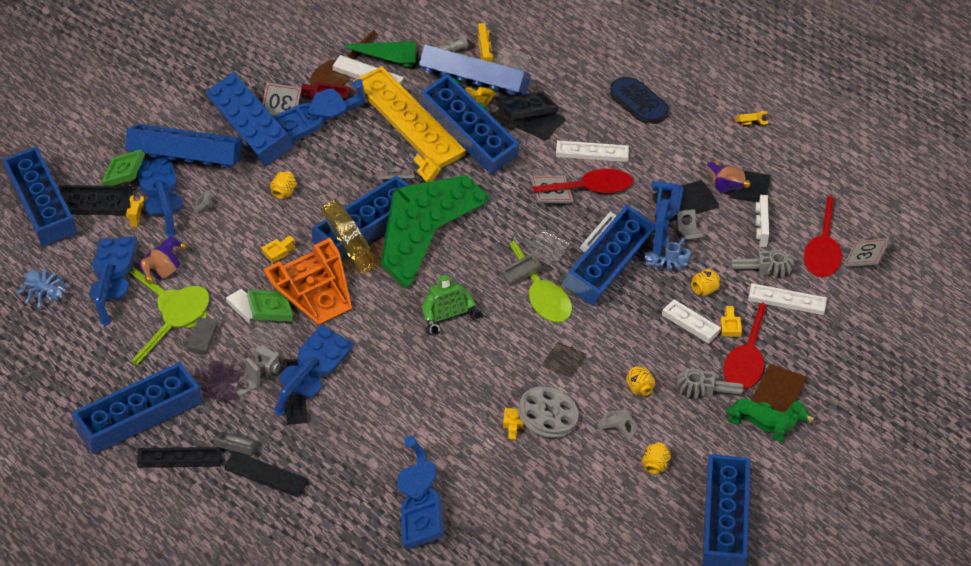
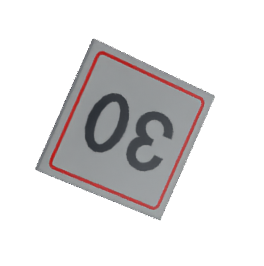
[262,83,302,116]
[376,169,415,179]
[530,176,574,203]
[844,238,890,267]

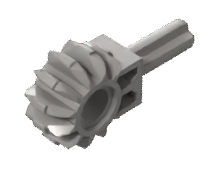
[731,248,794,279]
[677,366,743,400]

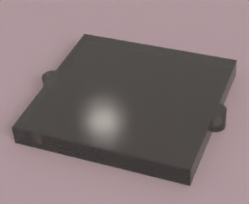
[542,342,586,378]

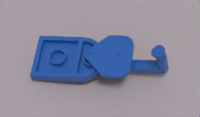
[273,79,366,142]
[136,157,183,237]
[651,180,683,254]
[89,236,138,325]
[274,325,354,415]
[397,436,444,550]

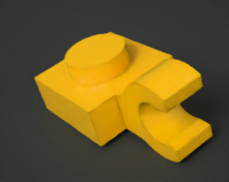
[465,87,495,107]
[735,111,768,125]
[414,153,441,182]
[126,195,144,227]
[261,236,296,264]
[720,306,742,337]
[503,408,524,440]

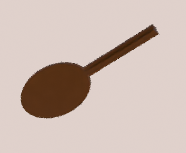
[310,30,377,86]

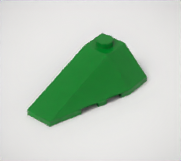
[345,41,417,67]

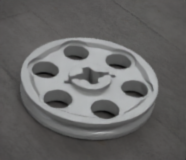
[518,387,579,438]

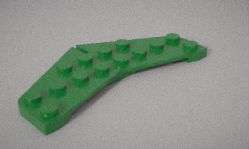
[381,175,490,289]

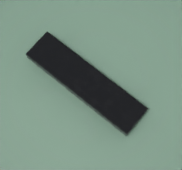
[283,359,307,425]
[137,447,221,468]
[224,451,308,498]

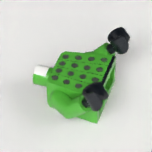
[422,275,483,335]

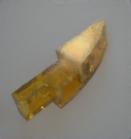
[320,199,377,274]

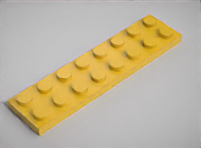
[353,66,466,168]

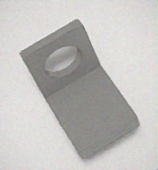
[677,209,703,240]
[230,357,261,396]
[597,409,638,440]

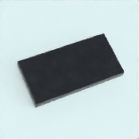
[58,185,133,216]

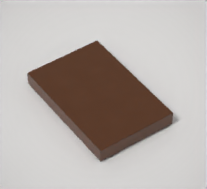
[751,363,807,412]

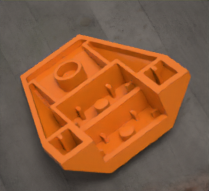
[263,238,352,325]

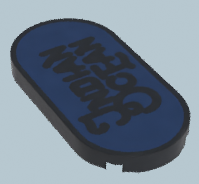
[610,77,668,124]

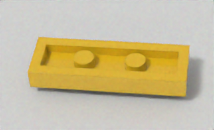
[478,23,493,63]

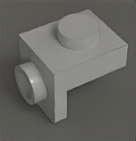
[254,345,281,379]

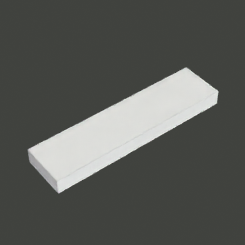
[333,55,404,85]
[556,141,629,162]
[748,283,827,315]

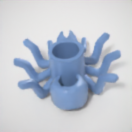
[644,237,691,272]
[17,269,69,309]

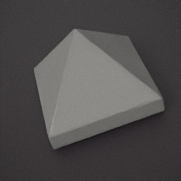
[194,190,212,213]

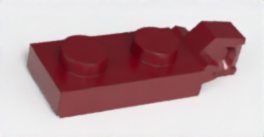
[301,82,351,101]

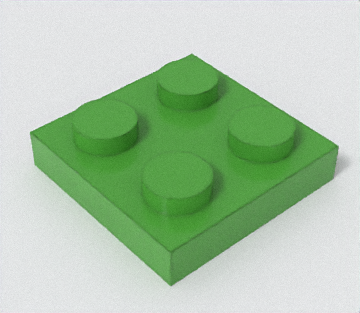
[101,149,145,186]
[247,290,293,322]

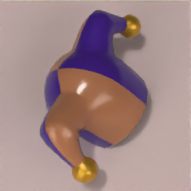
[706,161,751,193]
[139,236,187,283]

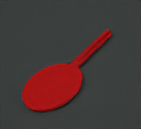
[532,169,633,193]
[804,195,842,278]
[723,302,767,390]

